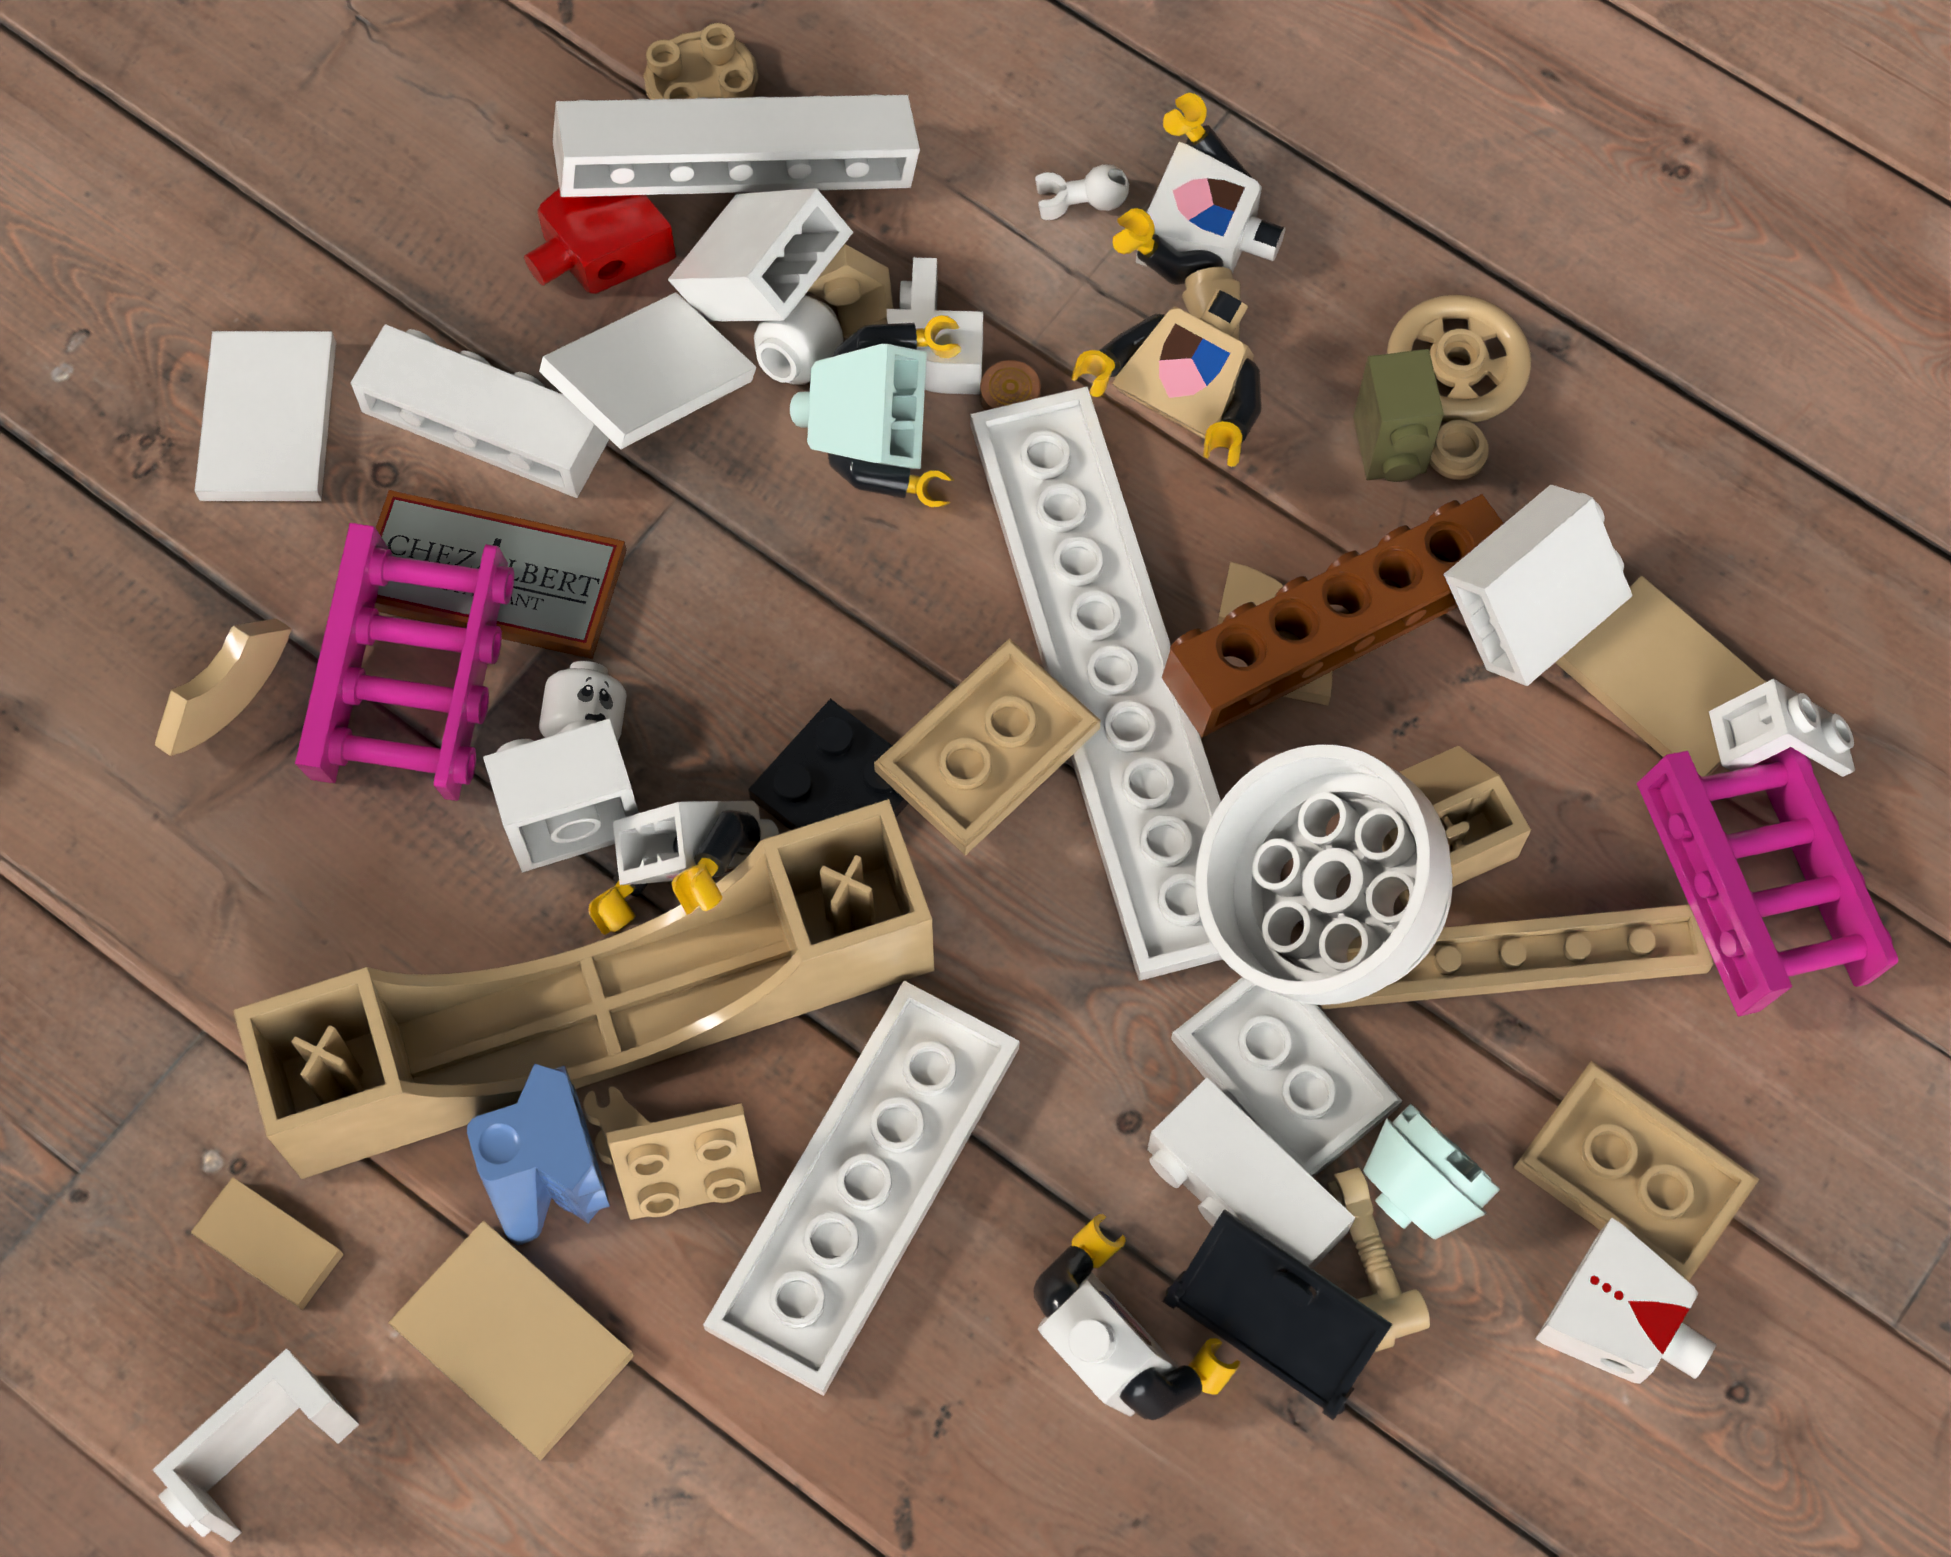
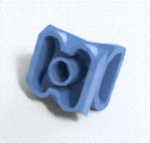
[467,1064,610,1245]

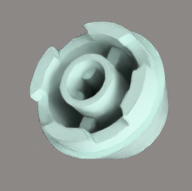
[1363,1103,1500,1240]

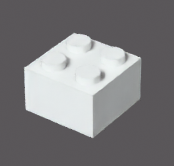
[483,718,639,872]

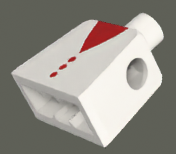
[1535,1218,1716,1384]

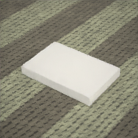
[539,292,756,449]
[195,331,336,501]
[1171,977,1402,1178]

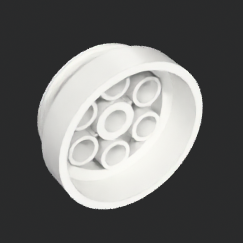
[1195,744,1452,1005]

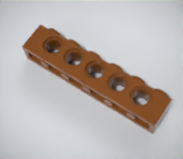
[1161,494,1504,738]

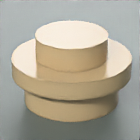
[1429,420,1489,480]

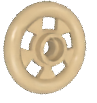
[1387,295,1531,423]

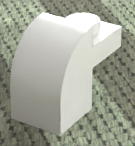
[887,257,983,395]

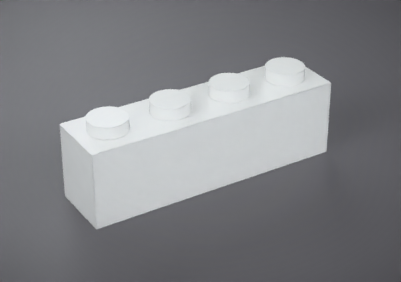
[350,324,609,498]

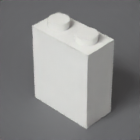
[668,188,853,322]
[1444,485,1633,686]

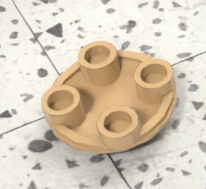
[644,23,759,99]

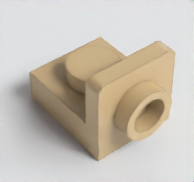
[808,244,893,339]

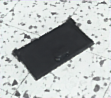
[1163,1209,1393,1421]

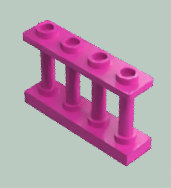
[295,523,514,801]
[1636,747,1898,1017]

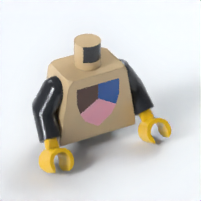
[1072,289,1262,467]

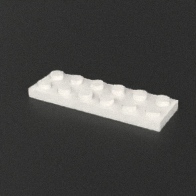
[703,981,1020,1396]

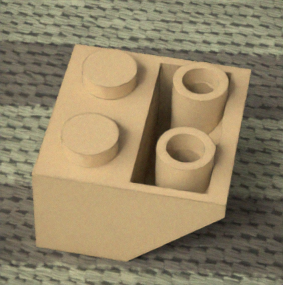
[1382,746,1531,908]

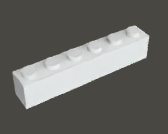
[553,94,920,197]

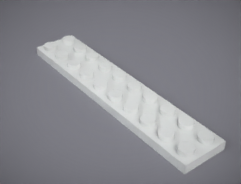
[971,386,1223,981]

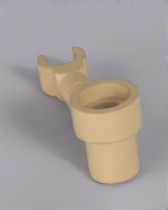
[1328,1167,1430,1352]

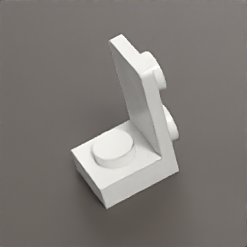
[1709,679,1855,777]

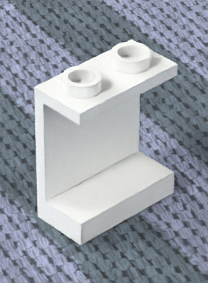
[152,1348,359,1542]

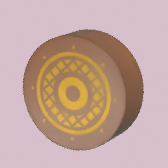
[980,360,1041,410]

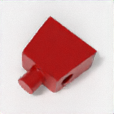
[524,188,676,294]

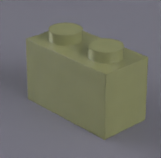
[1353,349,1444,482]

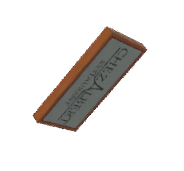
[375,490,627,659]

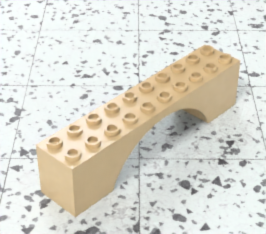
[233,799,934,1179]

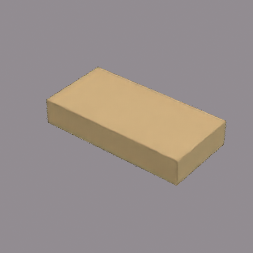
[191,1177,344,1310]

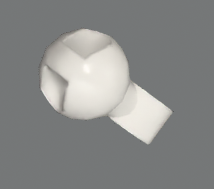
[1035,164,1129,220]

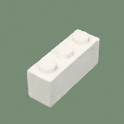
[1147,1078,1355,1273]

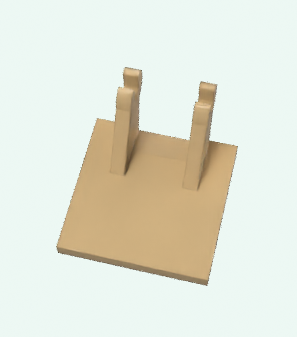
[583,1087,761,1220]

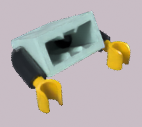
[790,315,962,507]

